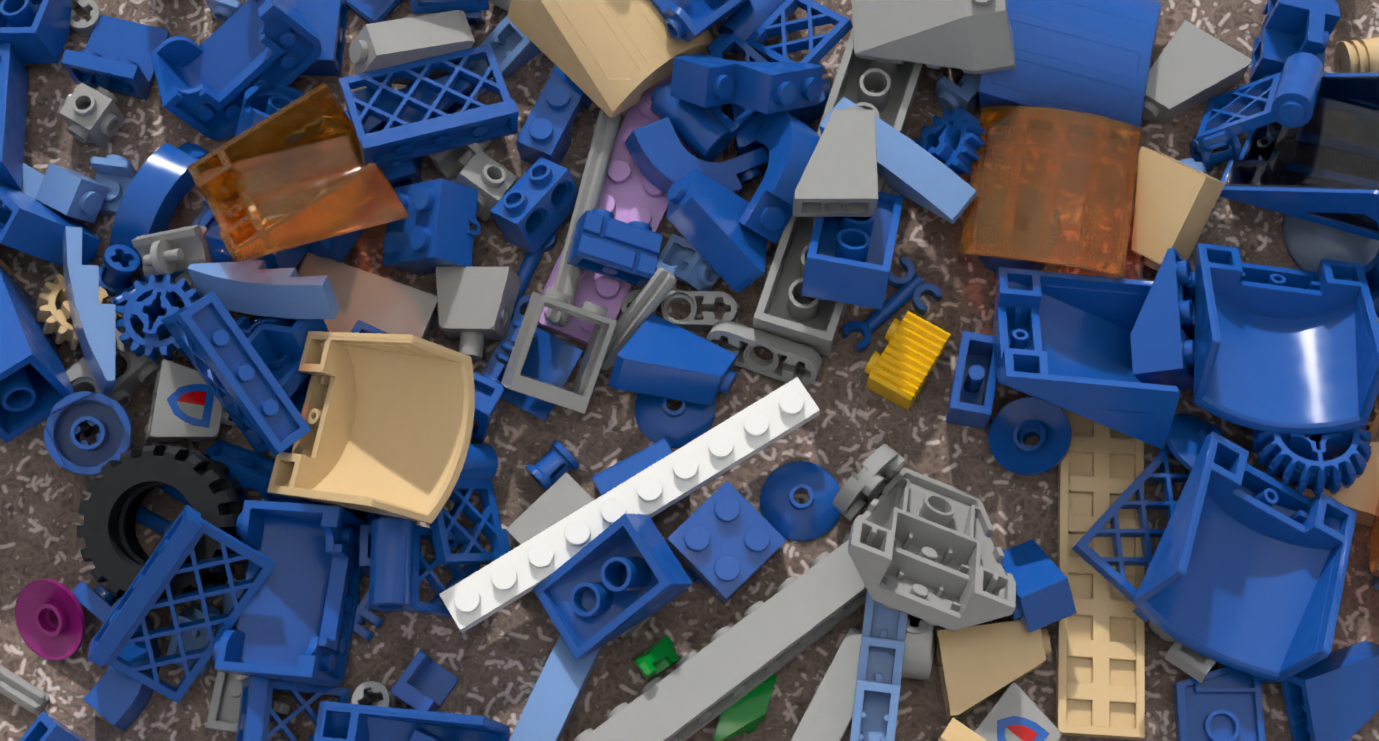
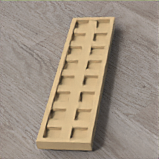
[1055,408,1145,740]

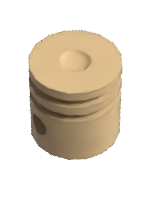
[1334,37,1379,73]

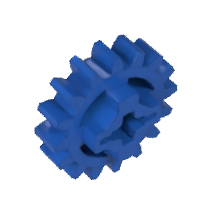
[914,107,985,177]
[116,273,201,362]

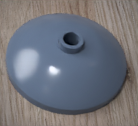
[1282,181,1379,272]

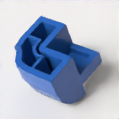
[1249,0,1341,82]
[236,315,329,398]

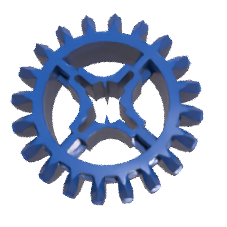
[1252,426,1372,496]

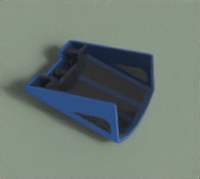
[1220,73,1379,240]

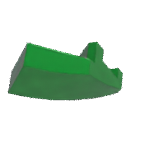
[631,635,680,682]
[713,674,777,741]

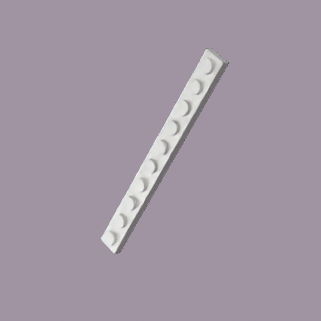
[439,377,820,633]

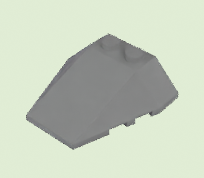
[851,0,1016,75]
[848,467,1016,631]

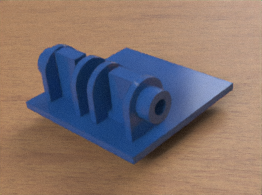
[481,316,584,421]

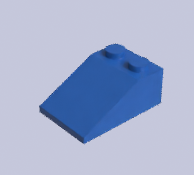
[0,0,72,64]
[801,191,904,310]
[533,513,693,660]

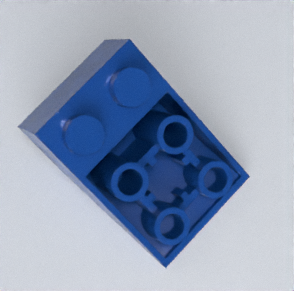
[1130,248,1195,391]

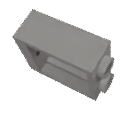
[501,288,617,414]

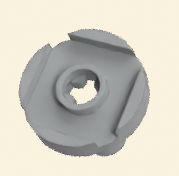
[832,444,906,522]

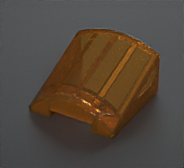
[187,83,410,264]
[958,106,1142,279]

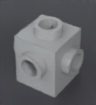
[59,82,126,149]
[455,150,517,222]

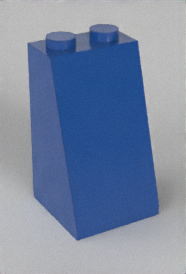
[0,266,75,443]

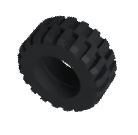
[76,445,244,603]

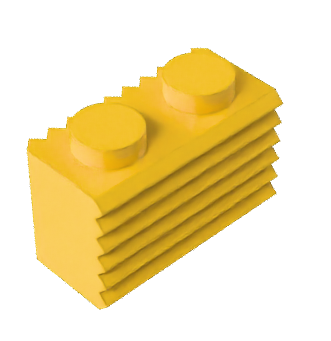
[864,311,951,411]

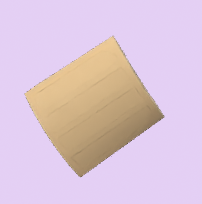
[507,0,715,119]
[267,331,475,524]

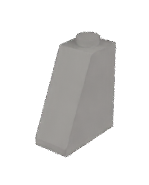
[348,10,475,85]
[1142,20,1252,125]
[792,106,878,217]

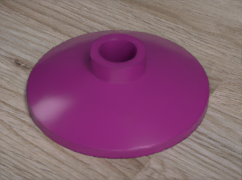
[15,579,86,661]

